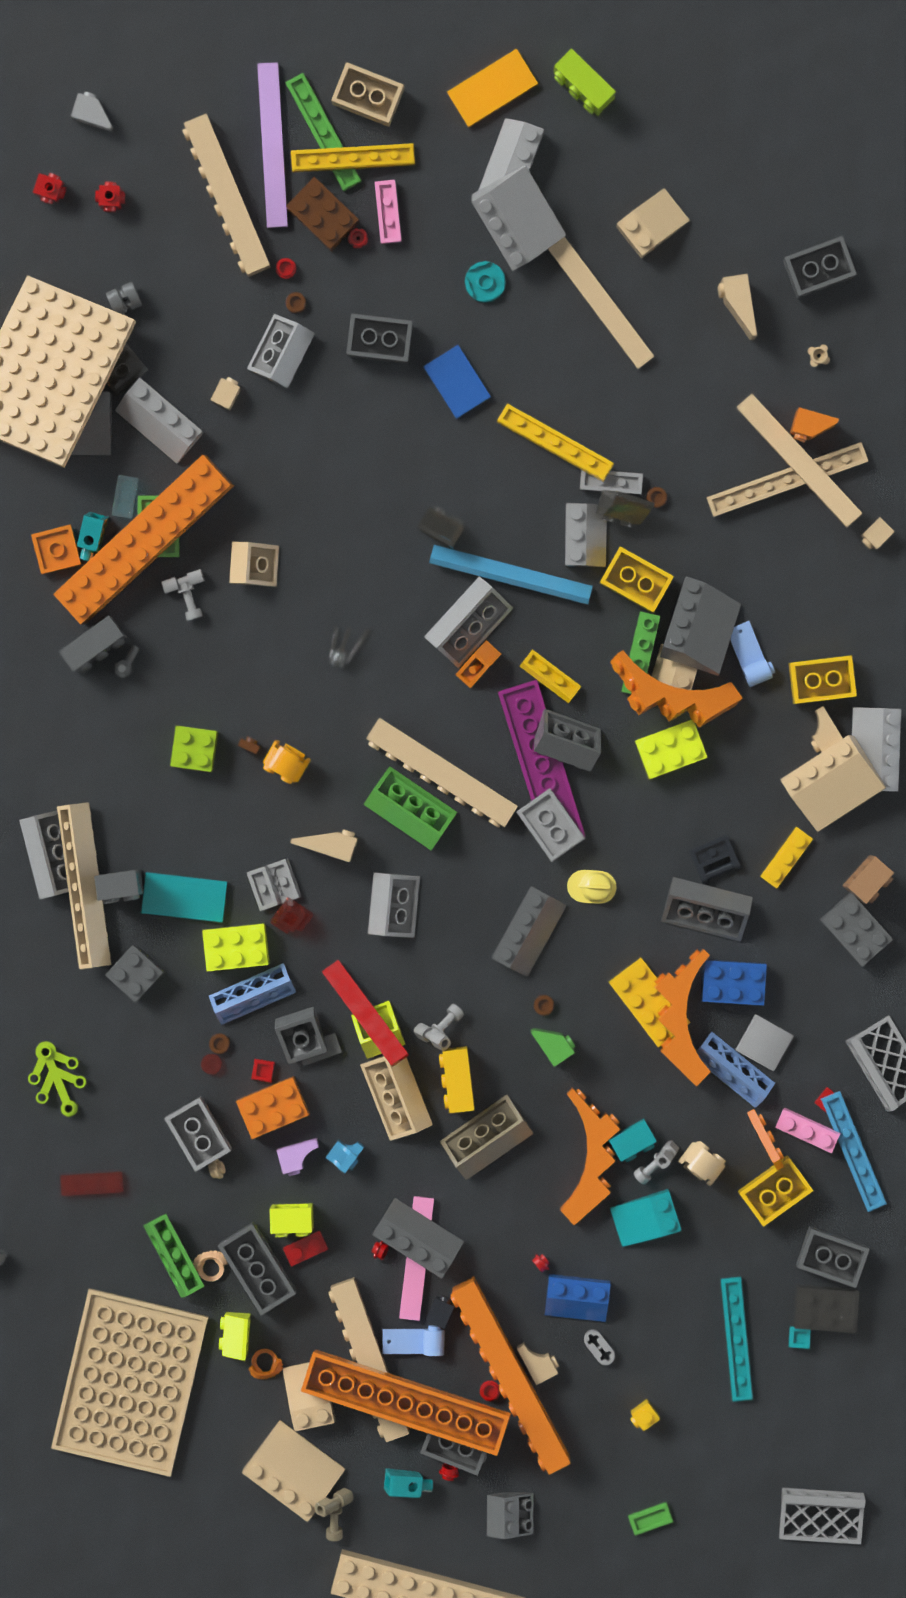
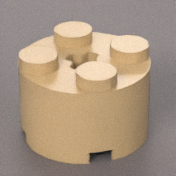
[678,1141,726,1186]

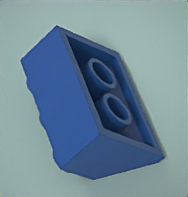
[545,1274,611,1322]

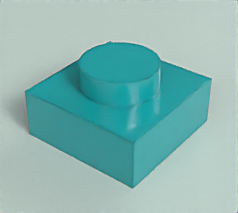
[788,1326,811,1349]

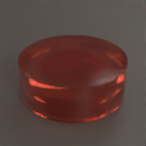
[201,1053,222,1074]

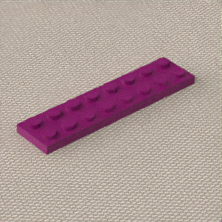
[498,680,585,837]

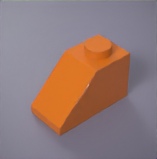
[455,640,501,688]

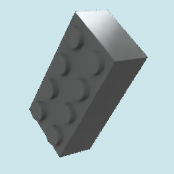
[218,1222,297,1315]

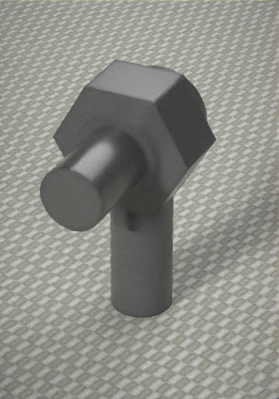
[115,645,139,678]

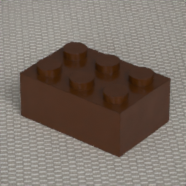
[286,177,359,252]

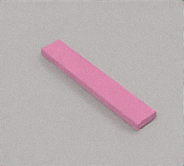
[399,1196,434,1321]

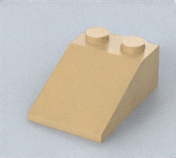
[616,188,690,259]
[718,274,757,340]
[291,829,358,862]
[283,1362,335,1432]

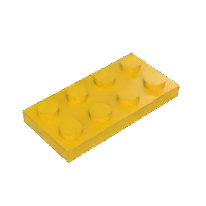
[609,957,691,1047]

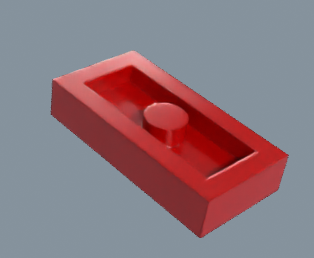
[283,1230,329,1267]

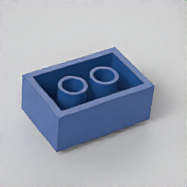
[701,960,767,1005]

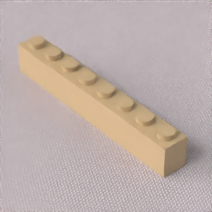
[182,114,271,277]
[366,718,518,828]
[57,802,111,969]
[328,1277,410,1442]

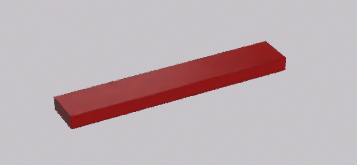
[322,960,409,1067]

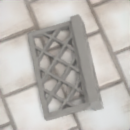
[845,1016,906,1111]
[779,1488,865,1544]

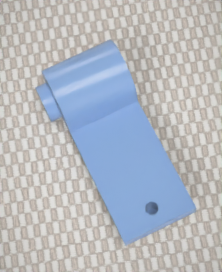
[730,621,775,687]
[382,1325,445,1356]

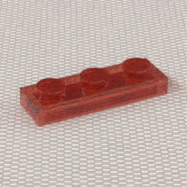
[60,1171,123,1196]

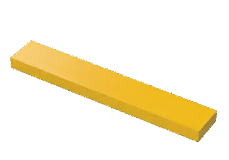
[291,143,415,172]
[497,403,614,482]

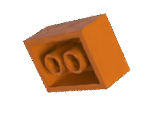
[236,1076,310,1139]

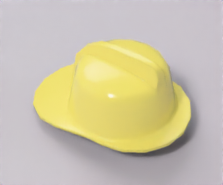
[567,870,617,904]

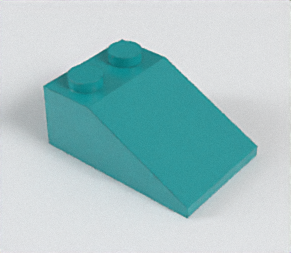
[610,1189,682,1247]

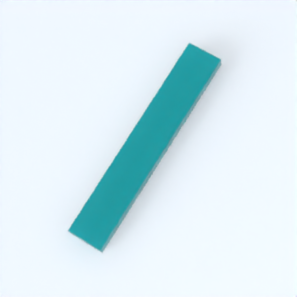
[720,1277,753,1401]

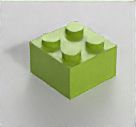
[170,726,218,772]

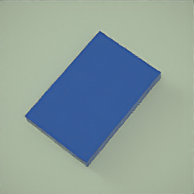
[423,345,491,419]

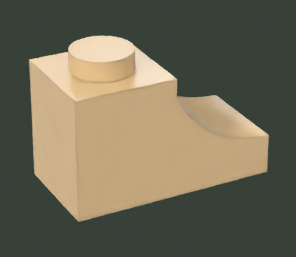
[811,706,843,753]
[517,1343,560,1385]

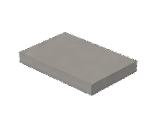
[517,788,585,862]

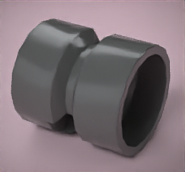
[106,281,143,315]

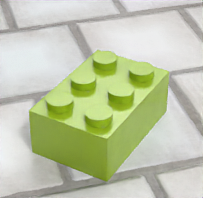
[553,48,616,116]

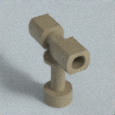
[315,1488,353,1541]

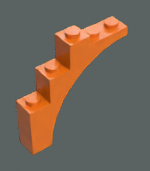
[610,650,743,727]
[654,949,711,1086]
[560,1088,620,1225]

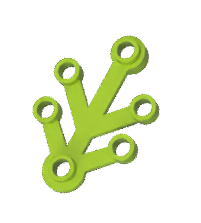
[28,1041,87,1117]

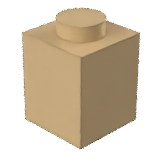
[211,377,241,411]
[861,517,895,550]

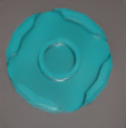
[465,261,506,303]

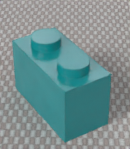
[609,1119,657,1162]

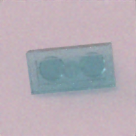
[112,475,139,519]

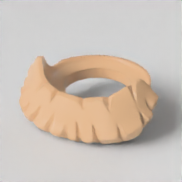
[193,1251,227,1281]

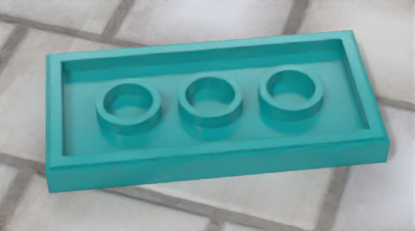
[141,872,228,922]

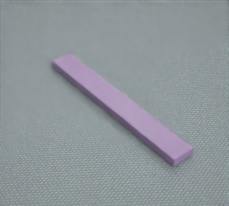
[257,62,288,228]

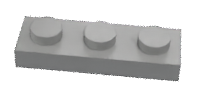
[580,470,643,495]

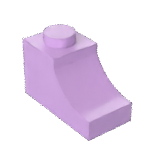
[277,1138,319,1176]

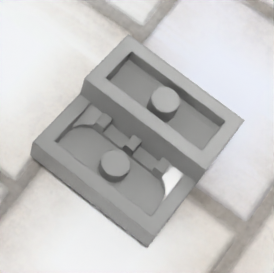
[247,858,302,911]
[735,1014,793,1071]

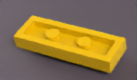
[520,649,581,703]
[760,827,813,888]

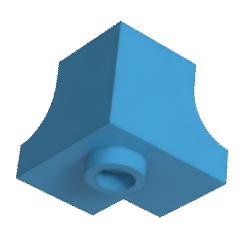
[326,1140,364,1173]

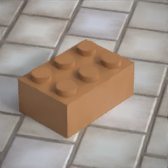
[842,855,894,904]

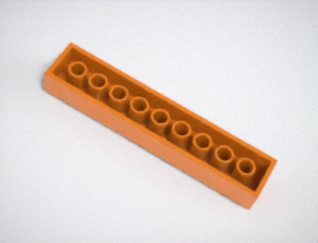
[53,455,234,625]
[450,1276,571,1475]
[301,1350,511,1456]

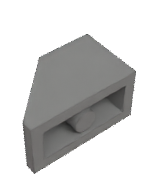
[71,92,113,132]

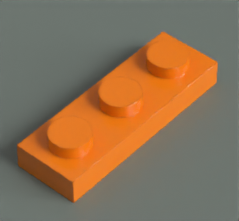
[747,1109,784,1170]

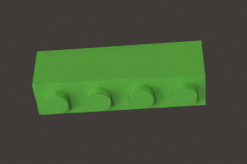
[363,767,457,850]

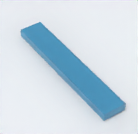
[821,1091,887,1212]

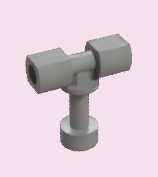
[162,569,205,621]
[413,1004,464,1051]
[634,1140,679,1184]

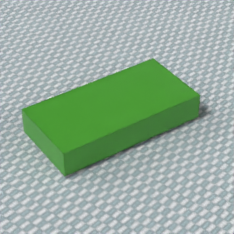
[628,1502,673,1536]

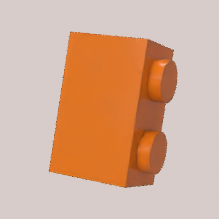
[790,407,839,442]

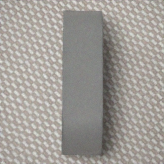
[584,1329,615,1365]

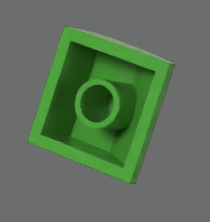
[531,1028,576,1067]

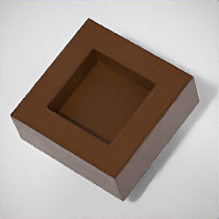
[238,736,261,754]

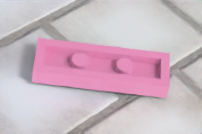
[375,180,401,244]
[775,1108,841,1153]

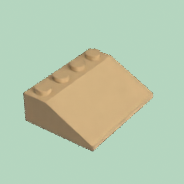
[780,735,886,832]
[242,1420,345,1522]

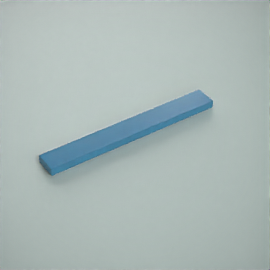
[429,545,592,604]

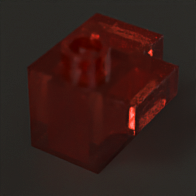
[270,897,313,934]

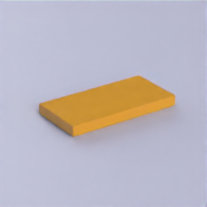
[447,49,538,128]

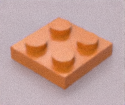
[31,524,81,575]

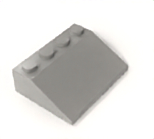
[472,165,566,271]

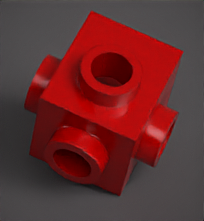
[33,173,66,205]
[95,182,125,212]

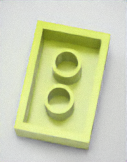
[635,720,707,779]
[202,923,269,971]

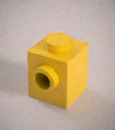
[630,1399,660,1431]

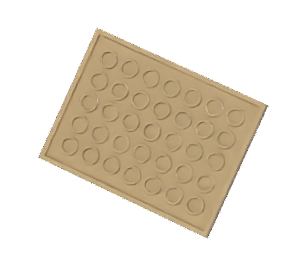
[0,276,136,468]
[51,1288,208,1477]

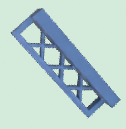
[209,963,296,1025]
[696,1032,775,1108]

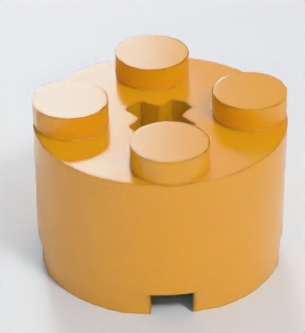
[263,740,311,784]

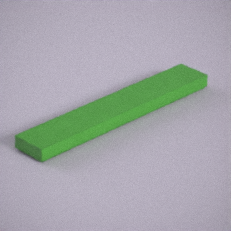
[285,73,361,192]

